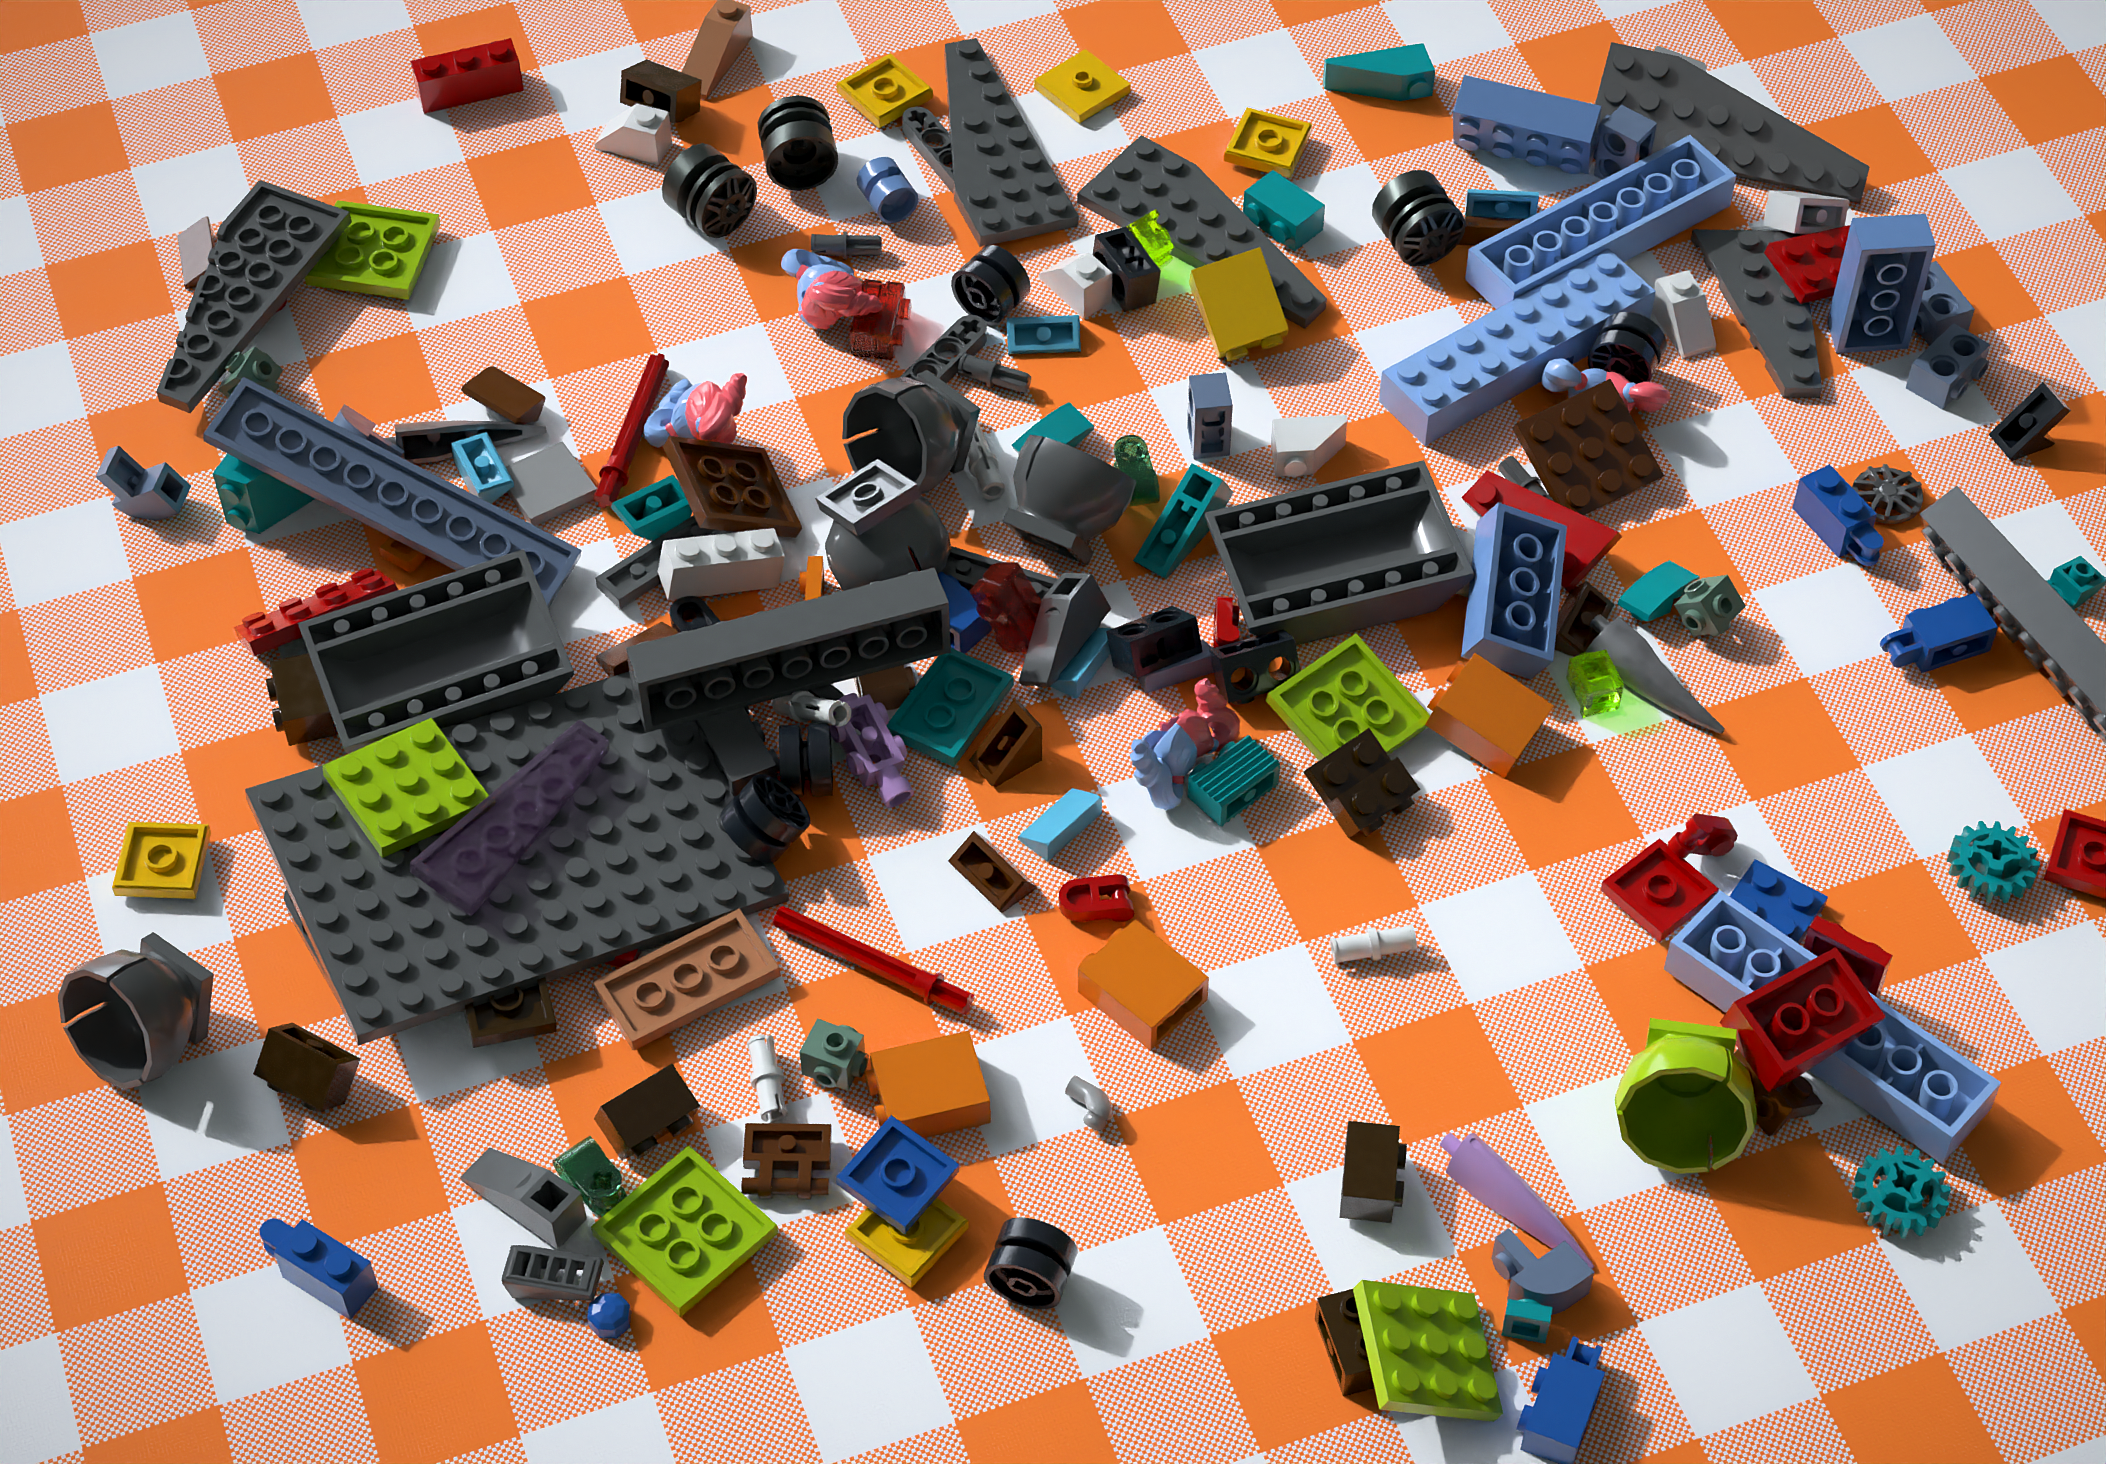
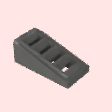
[501,1245,604,1301]

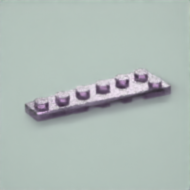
[410,720,609,916]

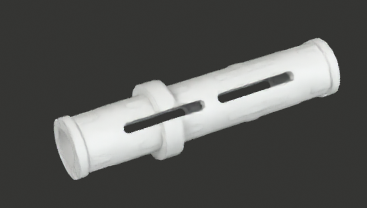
[968,421,1005,500]
[772,691,851,727]

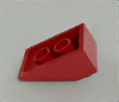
[1720,947,1886,1093]

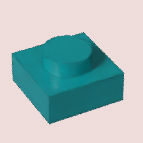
[1501,1299,1552,1344]

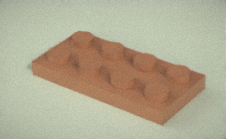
[593,909,781,1051]

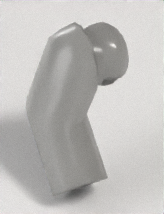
[1065,1075,1113,1131]

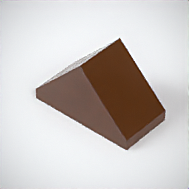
[969,700,1042,787]

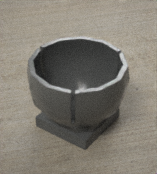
[842,370,981,494]
[1002,435,1136,566]
[815,459,952,591]
[58,932,214,1089]

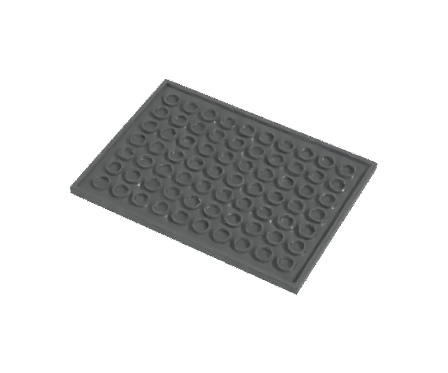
[245,671,789,1046]

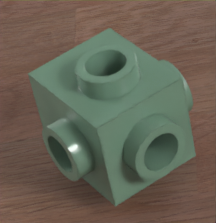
[217,346,284,398]
[1674,575,1746,637]
[799,1018,869,1091]

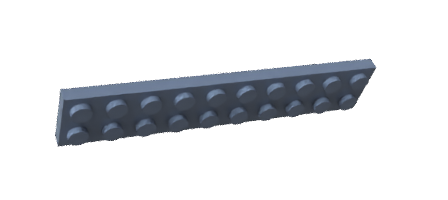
[203,377,582,609]

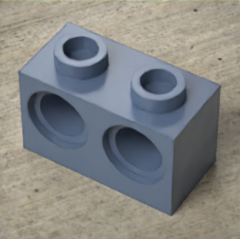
[1594,105,1657,180]
[1914,261,1975,346]
[1906,323,1991,410]
[1187,372,1233,459]

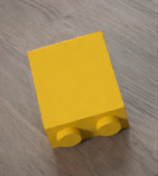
[1189,247,1289,361]

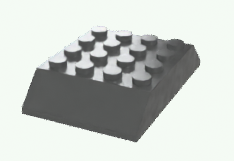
[1205,460,1474,645]
[298,549,575,753]

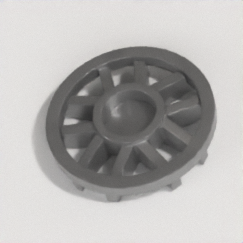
[1852,464,1923,524]

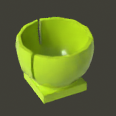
[1614,1018,1757,1174]

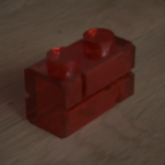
[849,279,912,360]
[969,562,1042,652]

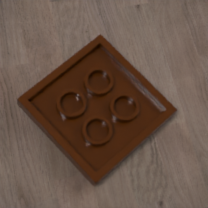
[1512,379,1665,516]
[663,436,803,538]

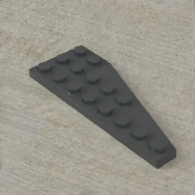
[944,38,1079,247]
[1595,42,1870,204]
[1077,135,1327,329]
[156,180,352,413]

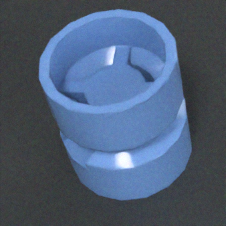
[856,157,919,223]

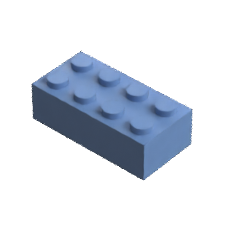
[1453,75,1601,175]
[1827,214,1936,353]
[1461,502,1567,680]

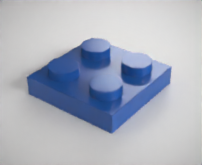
[1729,859,1828,945]
[836,1115,960,1234]

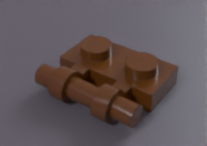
[741,1123,832,1200]

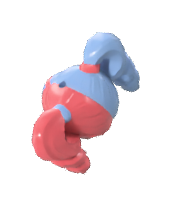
[781,249,883,329]
[1541,358,1670,413]
[644,373,747,448]
[1130,678,1240,810]

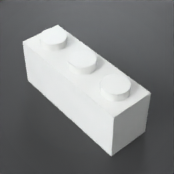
[658,528,785,600]

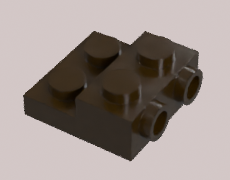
[1303,728,1420,838]
[463,977,557,1048]

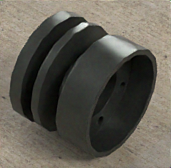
[757,95,839,191]
[661,143,757,239]
[1371,170,1466,266]

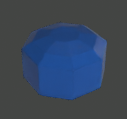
[587,1293,632,1339]

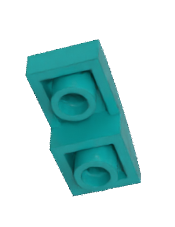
[1011,402,1095,454]
[2046,555,2106,610]
[1617,560,1700,622]

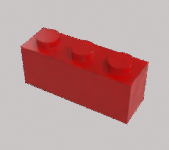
[410,38,524,114]

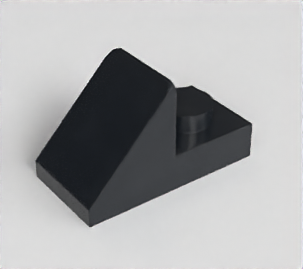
[1989,382,2071,461]

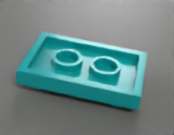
[886,648,1014,767]

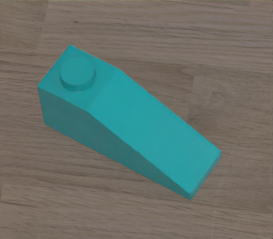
[1322,43,1435,101]
[1133,463,1234,580]

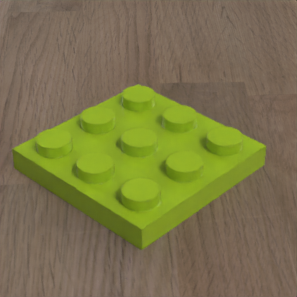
[304,200,441,300]
[1265,633,1430,761]
[322,718,492,858]
[591,1145,778,1317]
[1353,1280,1503,1422]

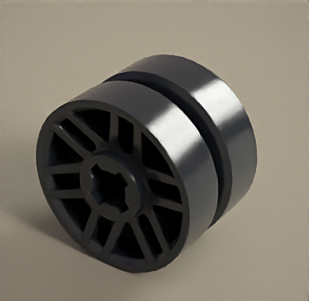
[951,245,1031,325]
[1587,312,1667,384]
[779,723,833,798]
[720,774,810,863]
[984,1217,1078,1310]

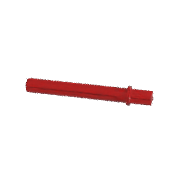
[593,353,669,509]
[773,906,975,1015]

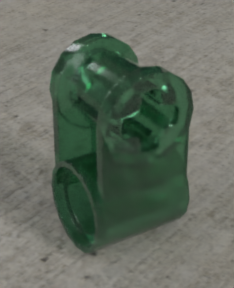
[1113,435,1160,507]
[552,1136,627,1219]

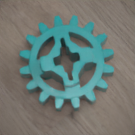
[1947,821,2040,903]
[1852,1146,1951,1239]

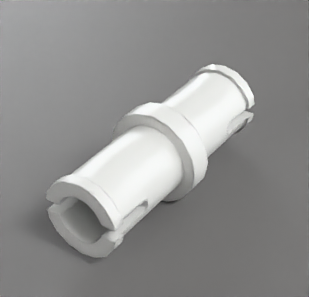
[1330,924,1417,964]
[747,1034,788,1122]

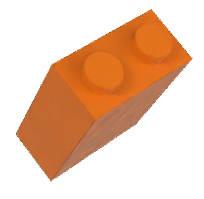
[1425,653,1554,778]
[1078,919,1209,1051]
[864,1030,991,1138]

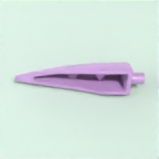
[1440,1132,1594,1269]

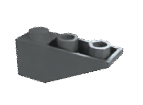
[1019,572,1112,687]
[460,1147,587,1250]

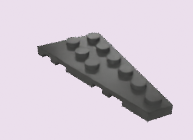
[1691,229,1822,398]

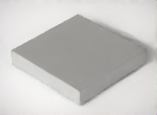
[506,441,597,526]

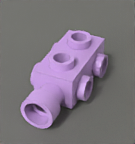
[830,693,914,808]

